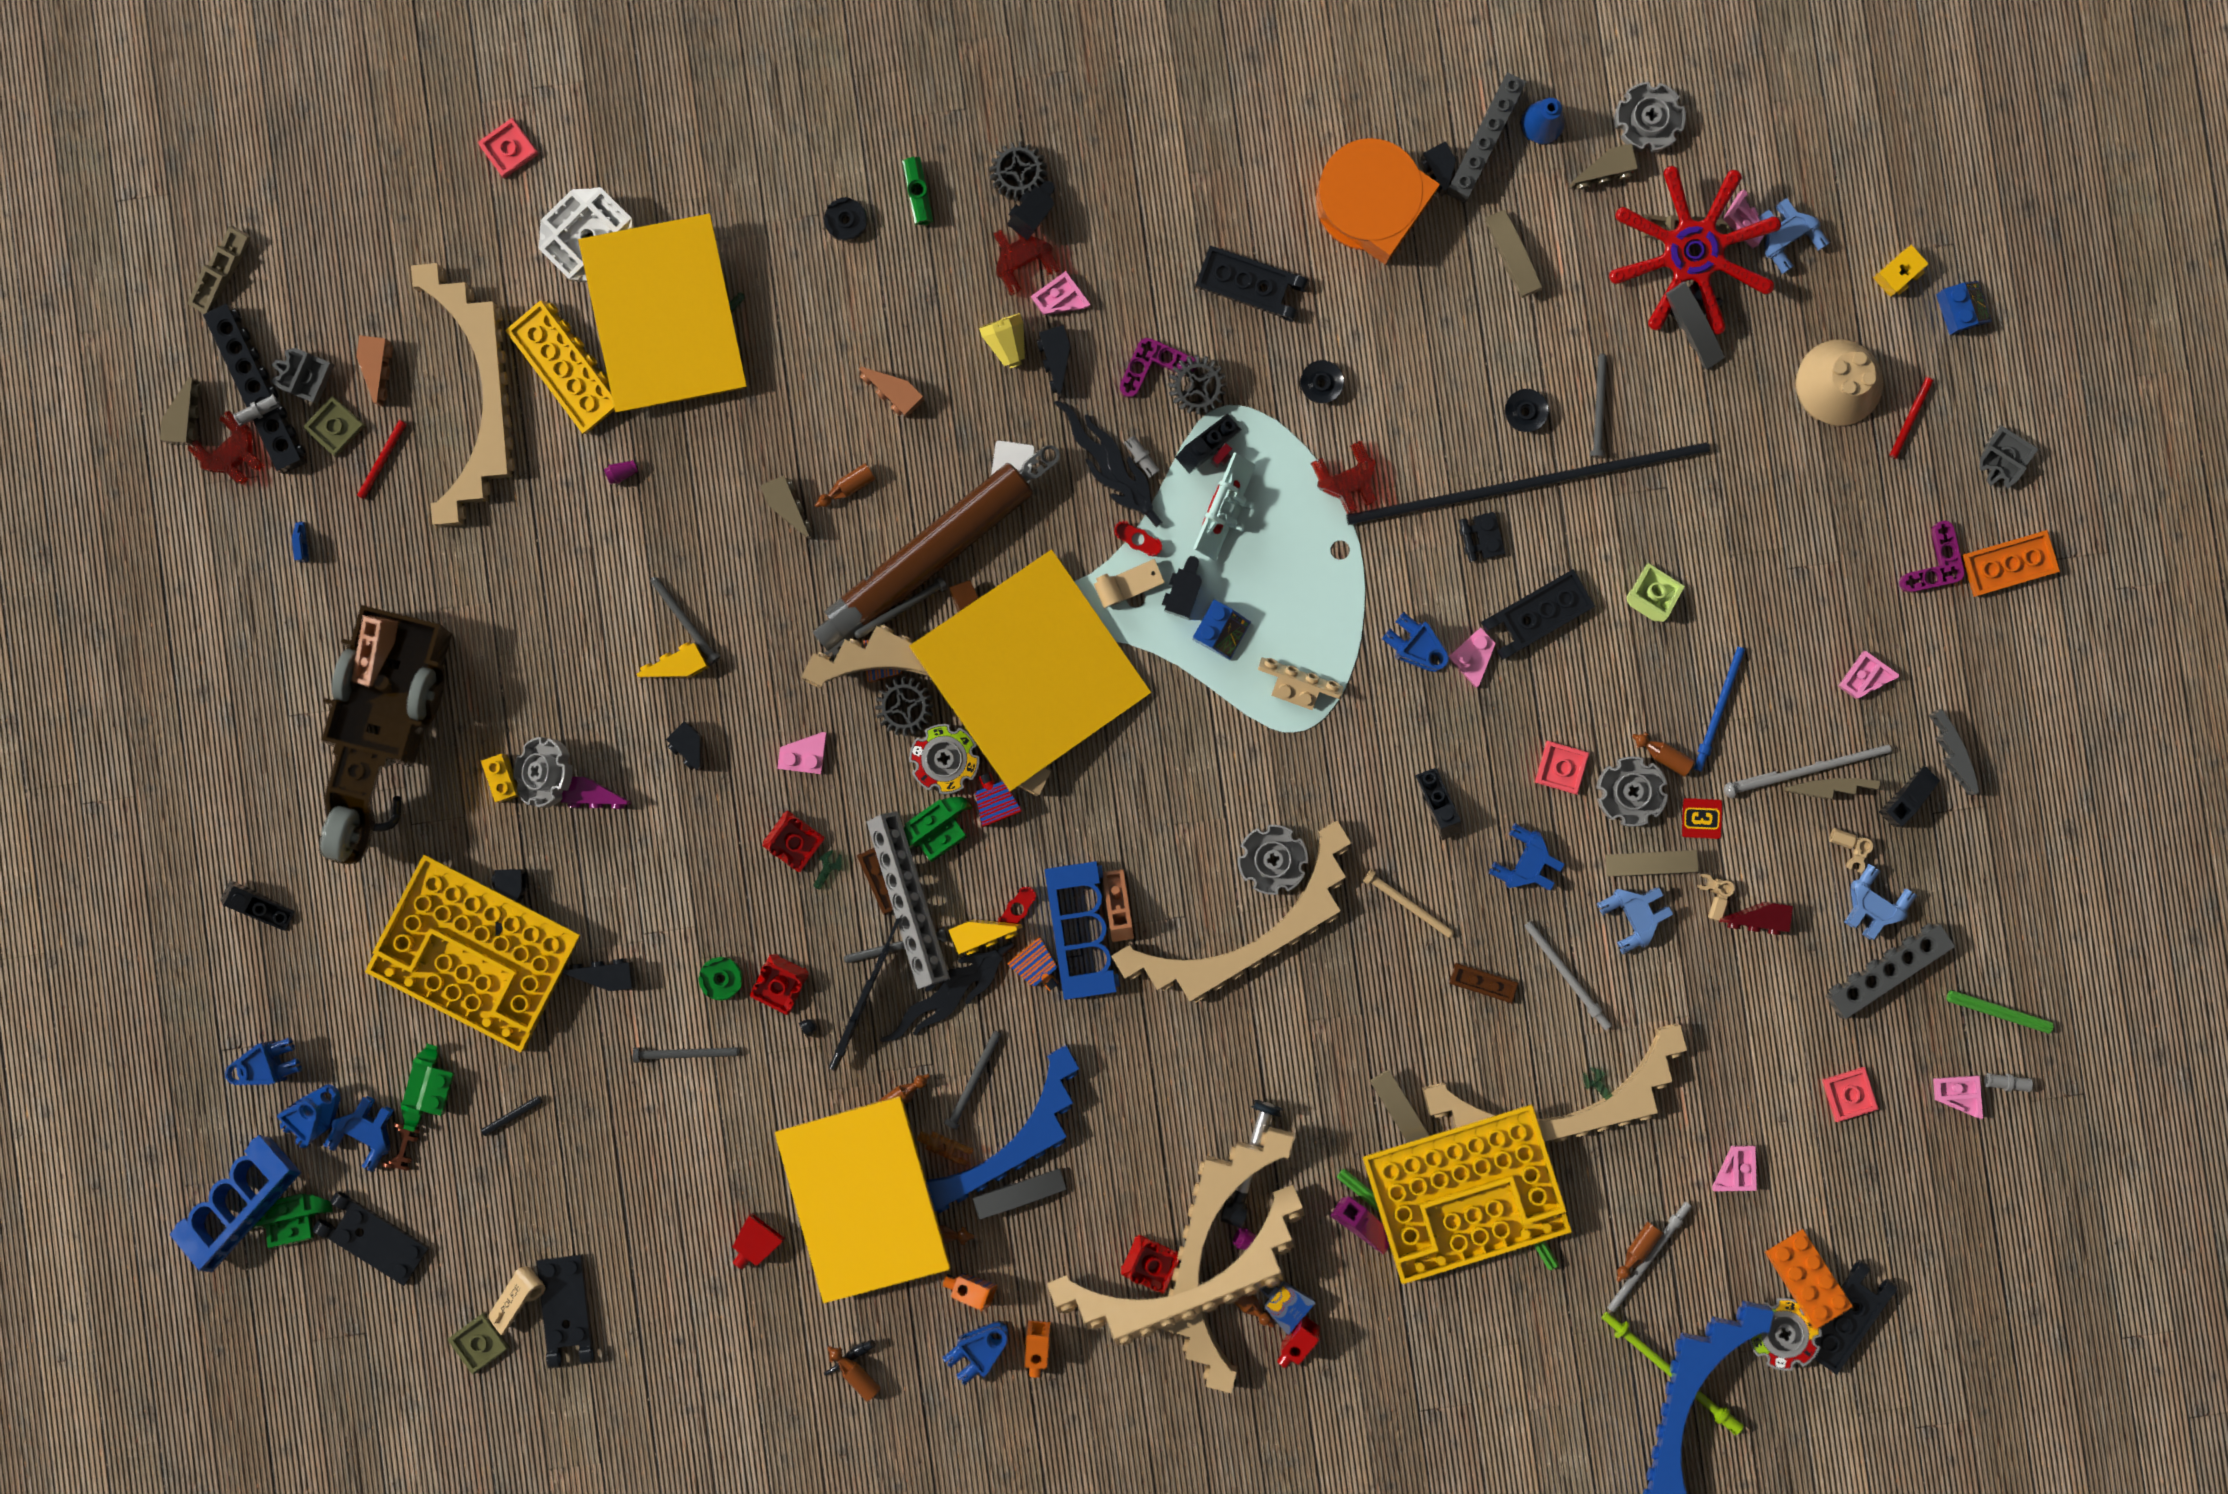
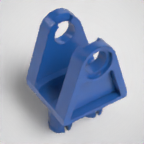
[1382,612,1448,672]
[225,1037,302,1085]
[277,1084,341,1148]
[942,1321,1009,1385]

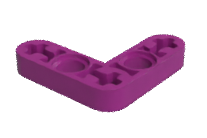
[1120,338,1196,398]
[1899,521,1964,593]

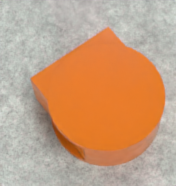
[1316,138,1440,265]

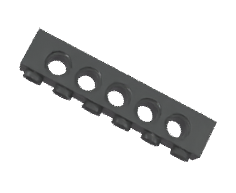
[1446,72,1527,203]
[1825,923,1955,1019]

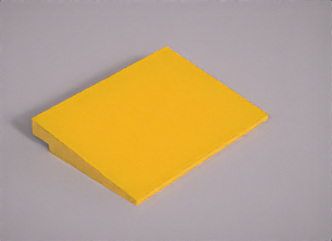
[578,213,747,413]
[365,855,581,1053]
[774,1095,951,1303]
[1362,1104,1572,1284]

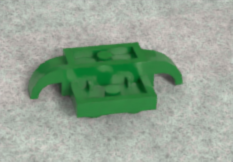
[903,797,973,862]
[401,1044,455,1132]
[249,1193,333,1249]

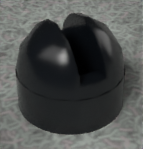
[799,1019,817,1038]

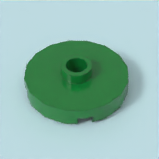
[698,957,743,1001]

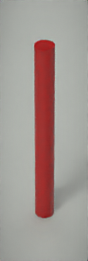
[1889,377,1934,459]
[357,420,407,500]

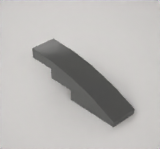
[1666,281,1725,369]
[1928,709,1979,795]
[972,1168,1066,1219]

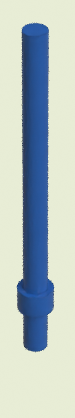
[1694,647,1746,772]

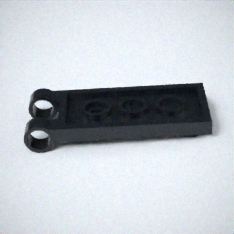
[1195,245,1310,322]
[1480,569,1595,660]
[312,1191,429,1286]
[537,1254,594,1369]
[1814,1260,1898,1375]

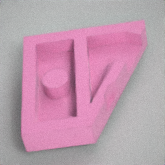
[1723,189,1764,248]
[1031,271,1090,315]
[1448,628,1496,688]
[1838,650,1900,699]
[777,732,827,774]
[1933,1075,1983,1119]
[1712,1145,1757,1191]

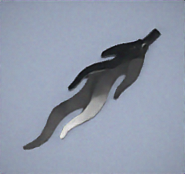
[1054,401,1163,528]
[828,918,900,1071]
[880,940,1016,1042]

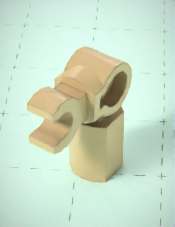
[1829,828,1873,873]
[1697,874,1735,921]

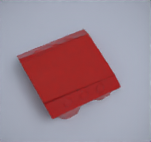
[762,810,825,872]
[750,954,809,1015]
[1121,1234,1179,1294]

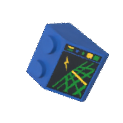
[1936,281,1992,335]
[1192,599,1251,660]

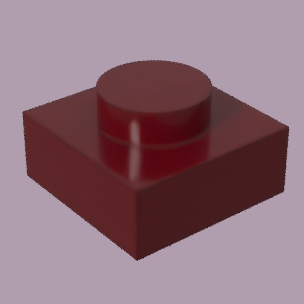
[1211,443,1232,468]

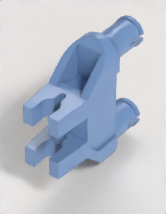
[1759,198,1830,274]
[1844,864,1917,940]
[1596,887,1673,955]

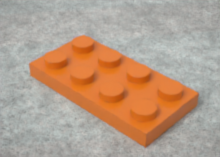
[1961,530,2060,597]
[1765,1229,1853,1330]

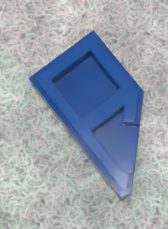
[292,522,309,563]

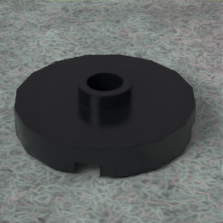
[824,197,868,242]

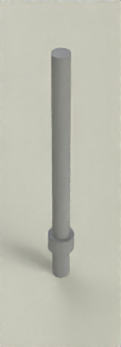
[1524,921,1612,1030]
[1607,1201,1693,1313]

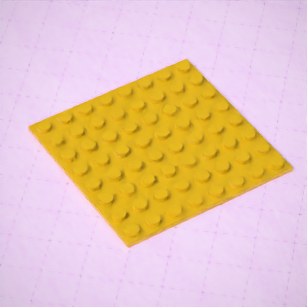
[909,549,1151,791]

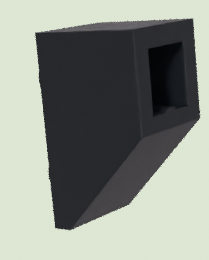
[1420,141,1456,196]
[666,721,703,771]

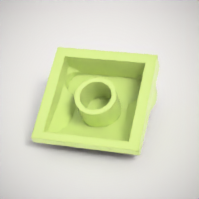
[1627,563,1685,622]

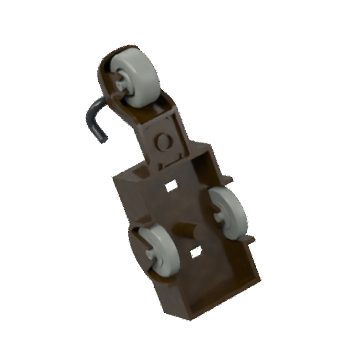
[319,605,452,864]

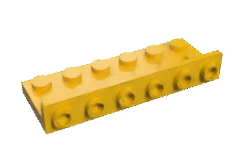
[505,300,615,434]

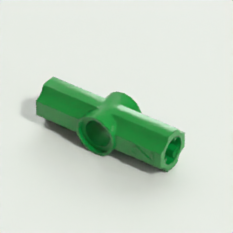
[902,157,933,226]

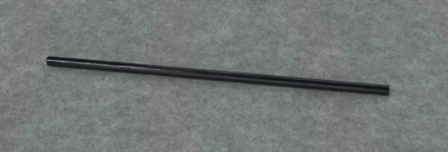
[1346,442,1710,525]

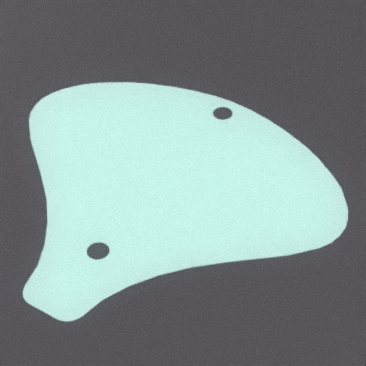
[1074,405,1365,732]

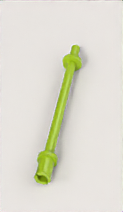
[1601,1312,1744,1436]

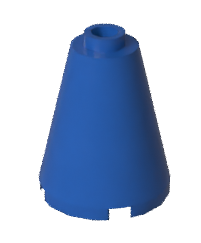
[1521,98,1564,145]

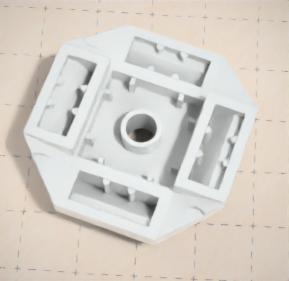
[539,187,634,282]

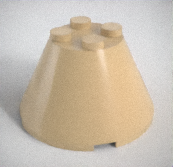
[1796,340,1883,426]

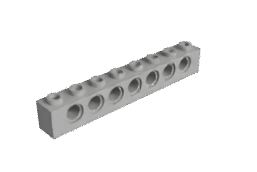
[867,811,950,989]

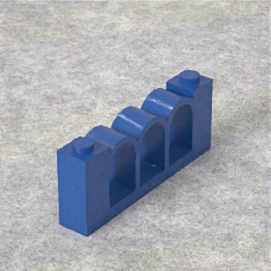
[1044,861,1120,1000]
[169,1135,301,1273]

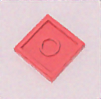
[477,117,539,179]
[1535,741,1589,795]
[1822,1067,1879,1122]

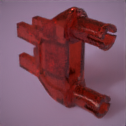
[994,230,1060,296]
[187,411,264,486]
[1311,440,1376,514]

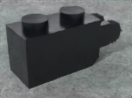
[1007,181,1055,240]
[1162,556,1202,620]

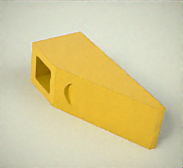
[636,642,710,678]
[949,919,1022,955]

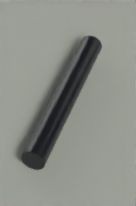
[481,1095,543,1136]

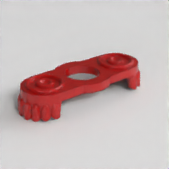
[1114,521,1162,557]
[998,886,1036,924]

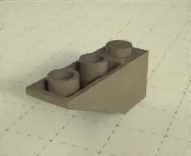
[1570,143,1638,190]
[160,377,201,446]
[760,476,813,540]

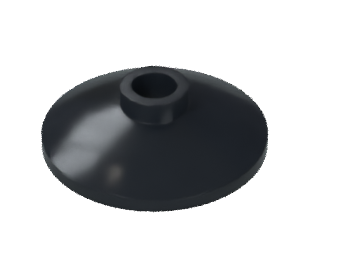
[1300,360,1344,404]
[1505,389,1548,432]

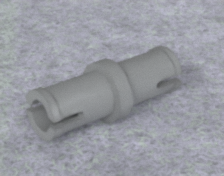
[233,394,280,427]
[1124,435,1160,478]
[1984,1073,2033,1092]

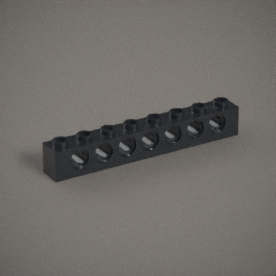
[203,303,307,474]

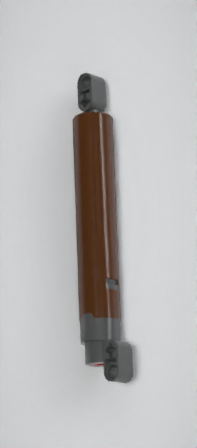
[812,445,1060,662]

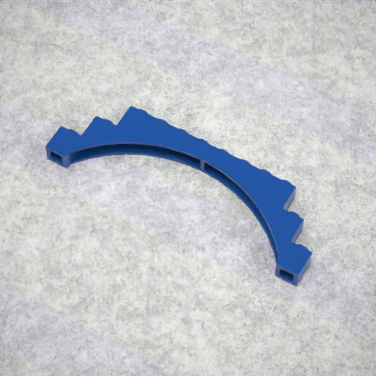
[926,1044,1079,1214]
[1643,1300,1774,1494]

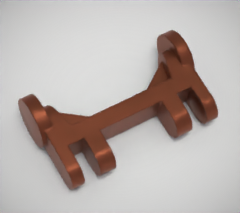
[382,1122,420,1171]

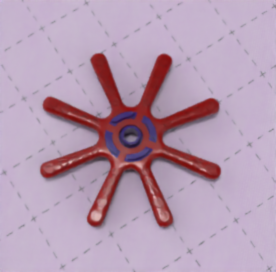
[1609,166,1781,335]

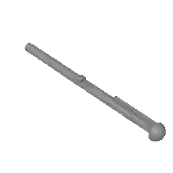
[1724,744,1892,798]

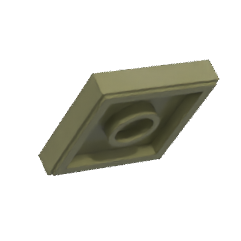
[303,396,366,458]
[447,1312,510,1375]

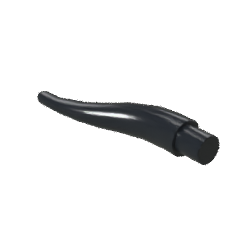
[824,1339,876,1376]

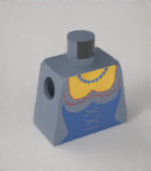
[1260,1281,1315,1335]

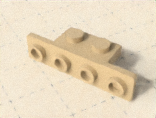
[1258,657,1343,710]

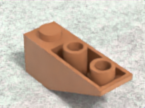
[356,335,393,407]
[859,367,925,418]

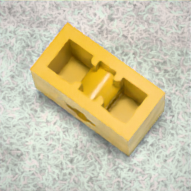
[1873,245,1929,297]
[481,754,519,803]

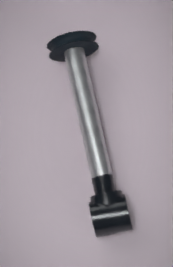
[1220,1100,1284,1228]

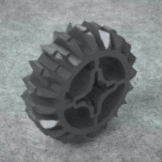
[989,142,1048,201]
[1168,355,1227,414]
[875,677,934,736]

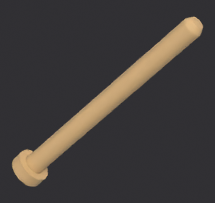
[1363,869,1454,938]

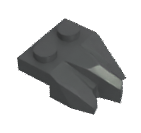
[271,348,335,405]
[1980,425,2038,489]

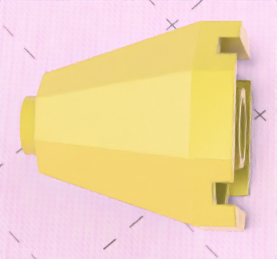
[979,313,1025,368]

